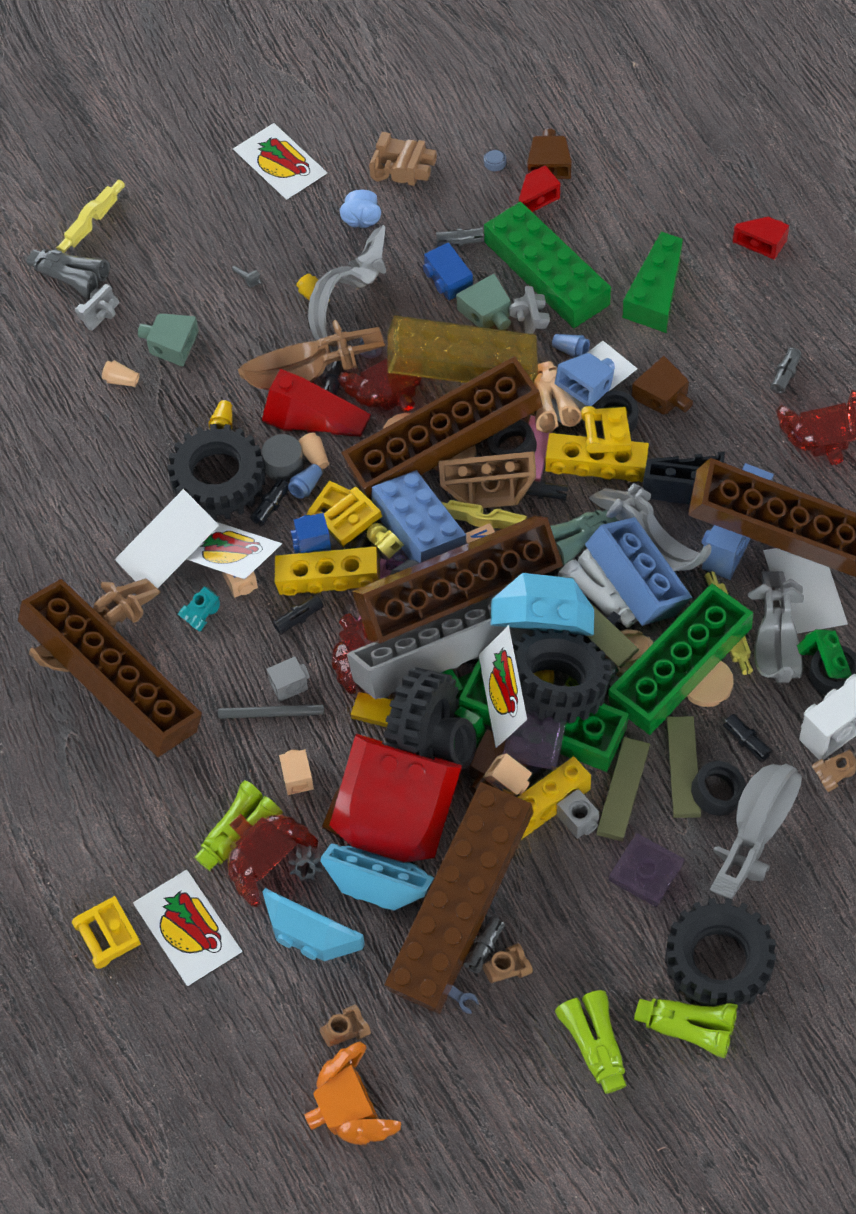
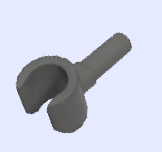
[232,266,262,288]

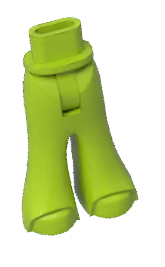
[194,780,283,871]
[555,990,627,1094]
[634,998,738,1059]

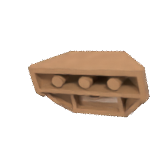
[439,451,536,508]

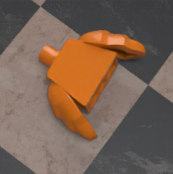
[304,1041,401,1145]

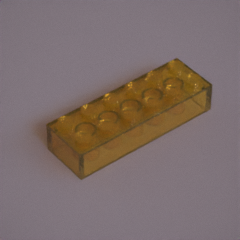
[388,315,538,383]

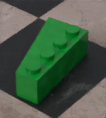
[622,231,683,333]

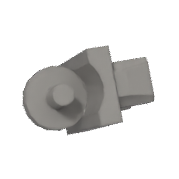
[75,284,120,331]
[509,286,550,335]

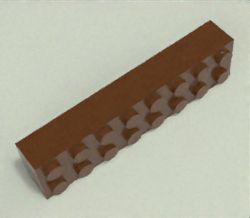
[341,356,543,500]
[688,458,856,577]
[352,516,563,644]
[18,579,202,757]
[384,782,534,1014]

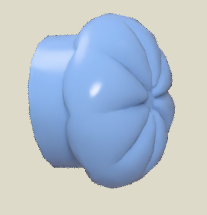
[340,190,381,228]

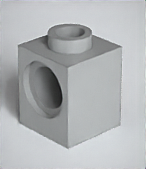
[267,657,310,702]
[557,789,599,839]

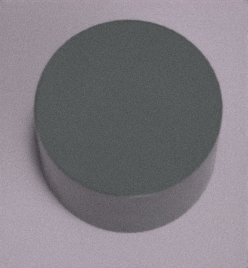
[262,434,304,482]

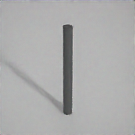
[218,704,325,719]

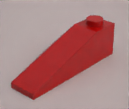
[262,369,371,437]

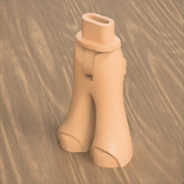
[533,361,582,433]

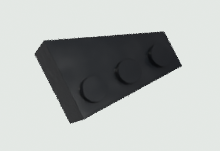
[643,451,725,504]

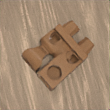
[369,132,437,186]

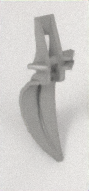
[308,225,386,352]
[589,483,712,571]
[748,571,804,683]
[710,763,802,899]

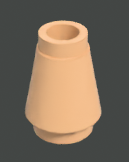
[102,360,140,387]
[299,433,329,470]

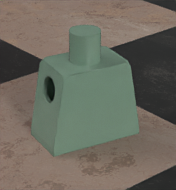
[456,274,511,331]
[138,313,199,366]

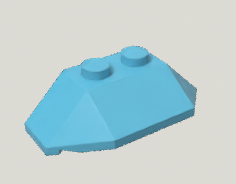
[491,573,594,636]
[320,843,434,910]
[262,888,365,961]

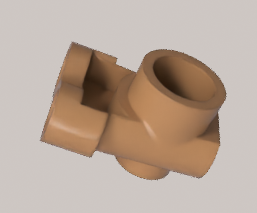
[812,749,856,792]
[483,943,533,983]
[320,1004,371,1047]

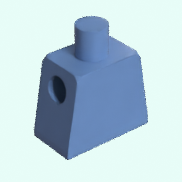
[555,353,615,406]

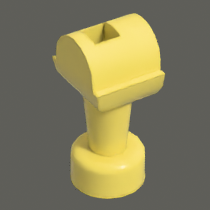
[367,523,404,559]

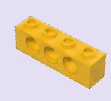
[545,433,649,482]
[275,547,381,596]
[518,756,591,840]

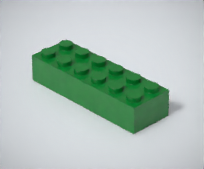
[484,201,611,329]
[608,583,753,735]
[459,660,629,772]

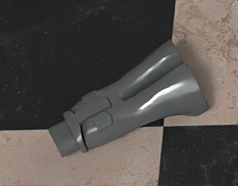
[26,249,110,299]

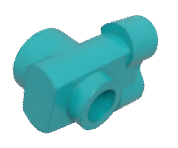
[178,586,220,632]

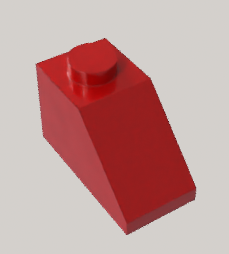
[519,165,560,212]
[732,216,790,260]

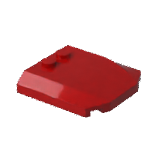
[329,734,462,863]

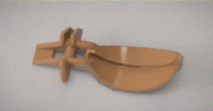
[238,320,385,391]
[29,578,161,672]

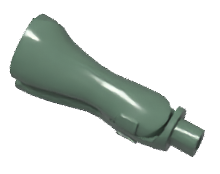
[550,510,618,569]

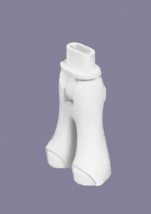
[558,548,638,628]

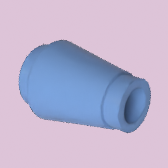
[552,334,590,358]
[288,464,323,499]

